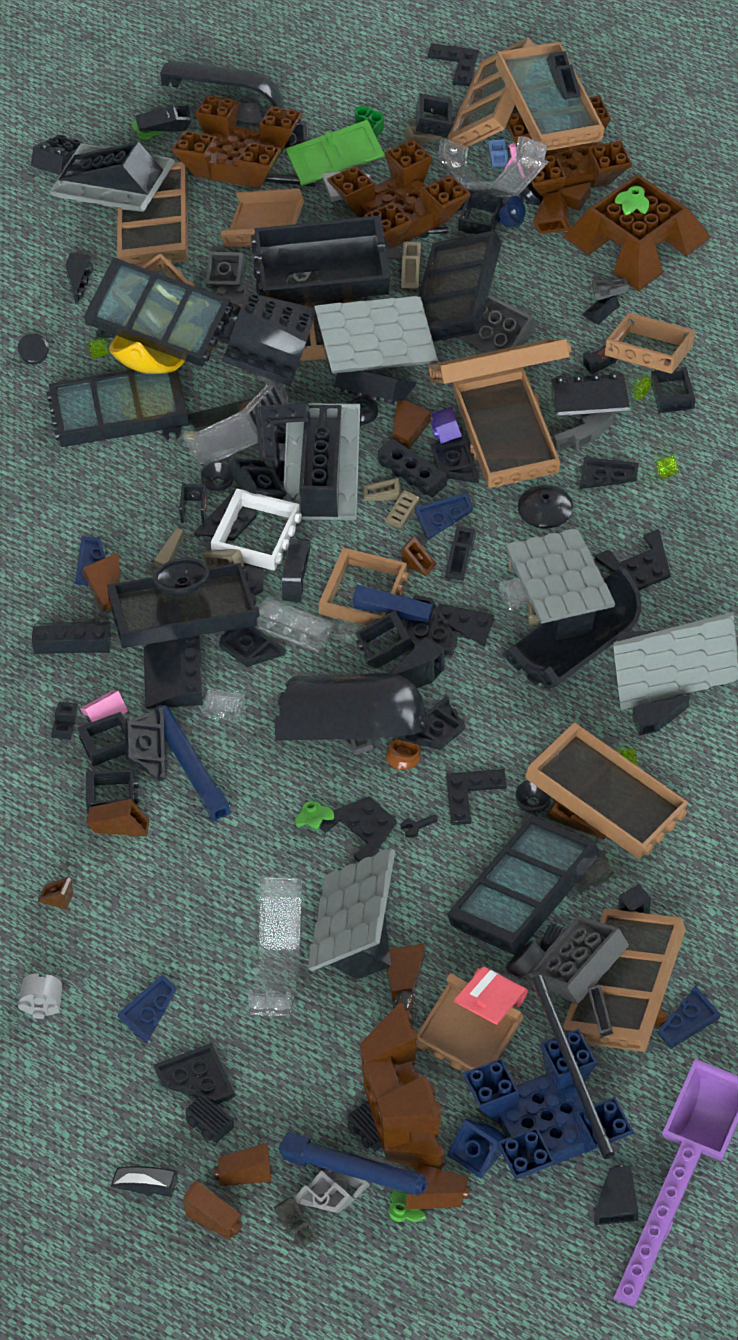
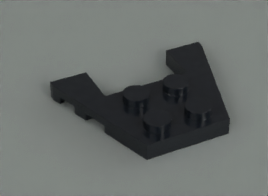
[595,529,671,590]
[319,796,396,862]

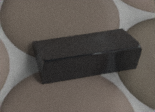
[582,296,620,325]

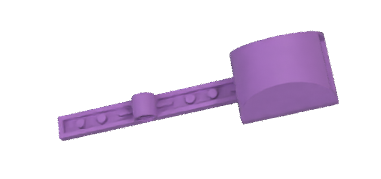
[614,1059,738,1307]

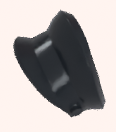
[18,334,49,364]

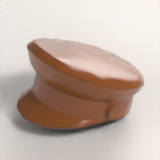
[386,738,421,770]

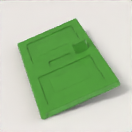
[286,120,385,186]

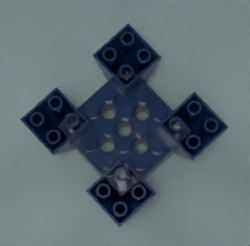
[463,1029,634,1180]

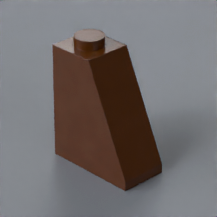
[533,192,570,234]
[393,400,431,449]
[83,553,120,612]
[86,799,150,837]
[386,944,425,1002]
[214,1143,271,1186]
[406,1163,471,1209]
[183,1180,242,1240]

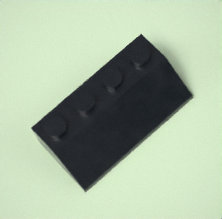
[334,370,416,404]
[32,621,111,654]

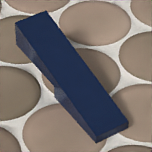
[352,584,433,622]

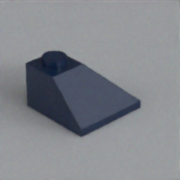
[447,1119,508,1178]

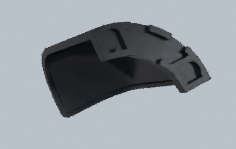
[160,60,284,109]
[503,567,642,688]
[275,673,429,741]

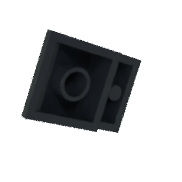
[227,458,287,496]

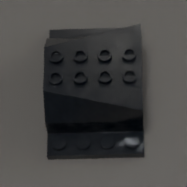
[222,293,316,386]

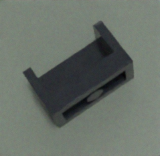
[618,884,651,930]

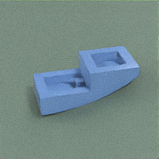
[488,139,509,168]

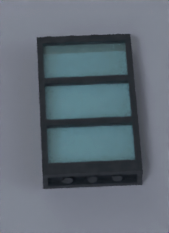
[84,257,233,367]
[47,370,189,447]
[447,816,599,956]

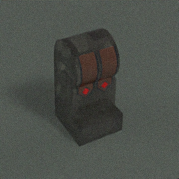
[393,991,418,1028]

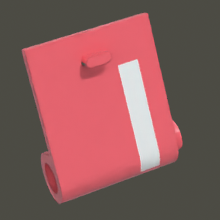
[454,967,528,1025]

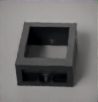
[415,93,452,138]
[458,191,503,234]
[650,367,695,414]
[356,610,415,669]
[77,712,128,766]
[86,769,139,813]

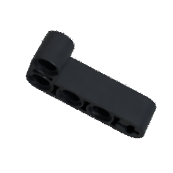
[282,538,311,602]

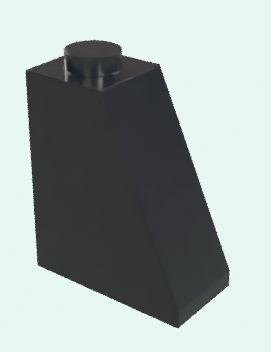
[594,1165,638,1225]

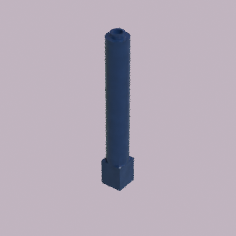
[154,705,230,822]
[278,1132,427,1196]

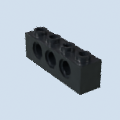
[378,438,447,498]

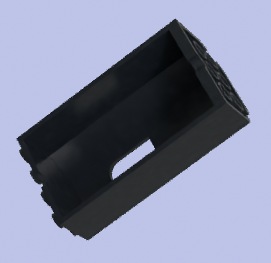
[251,215,390,304]

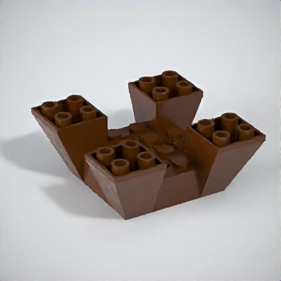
[172,95,302,189]
[507,95,632,198]
[327,139,470,249]
[564,174,711,291]
[360,1003,445,1170]

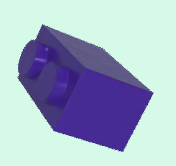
[430,407,462,443]

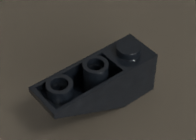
[135,106,192,132]
[65,253,93,304]
[632,695,690,736]

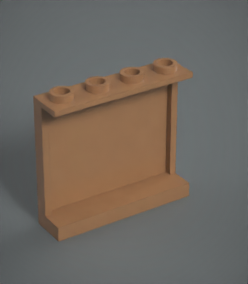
[220,188,304,247]
[417,973,524,1071]

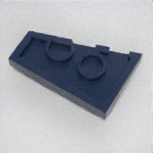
[415,493,473,541]
[75,536,105,586]
[118,975,177,1043]
[658,985,721,1049]

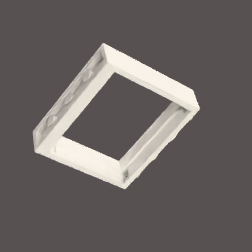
[211,489,302,571]

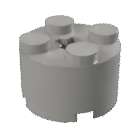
[18,973,62,1019]

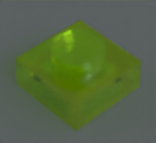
[87,339,109,359]
[633,376,651,401]
[655,455,679,479]
[616,748,638,767]

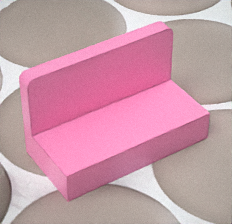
[80,690,128,722]

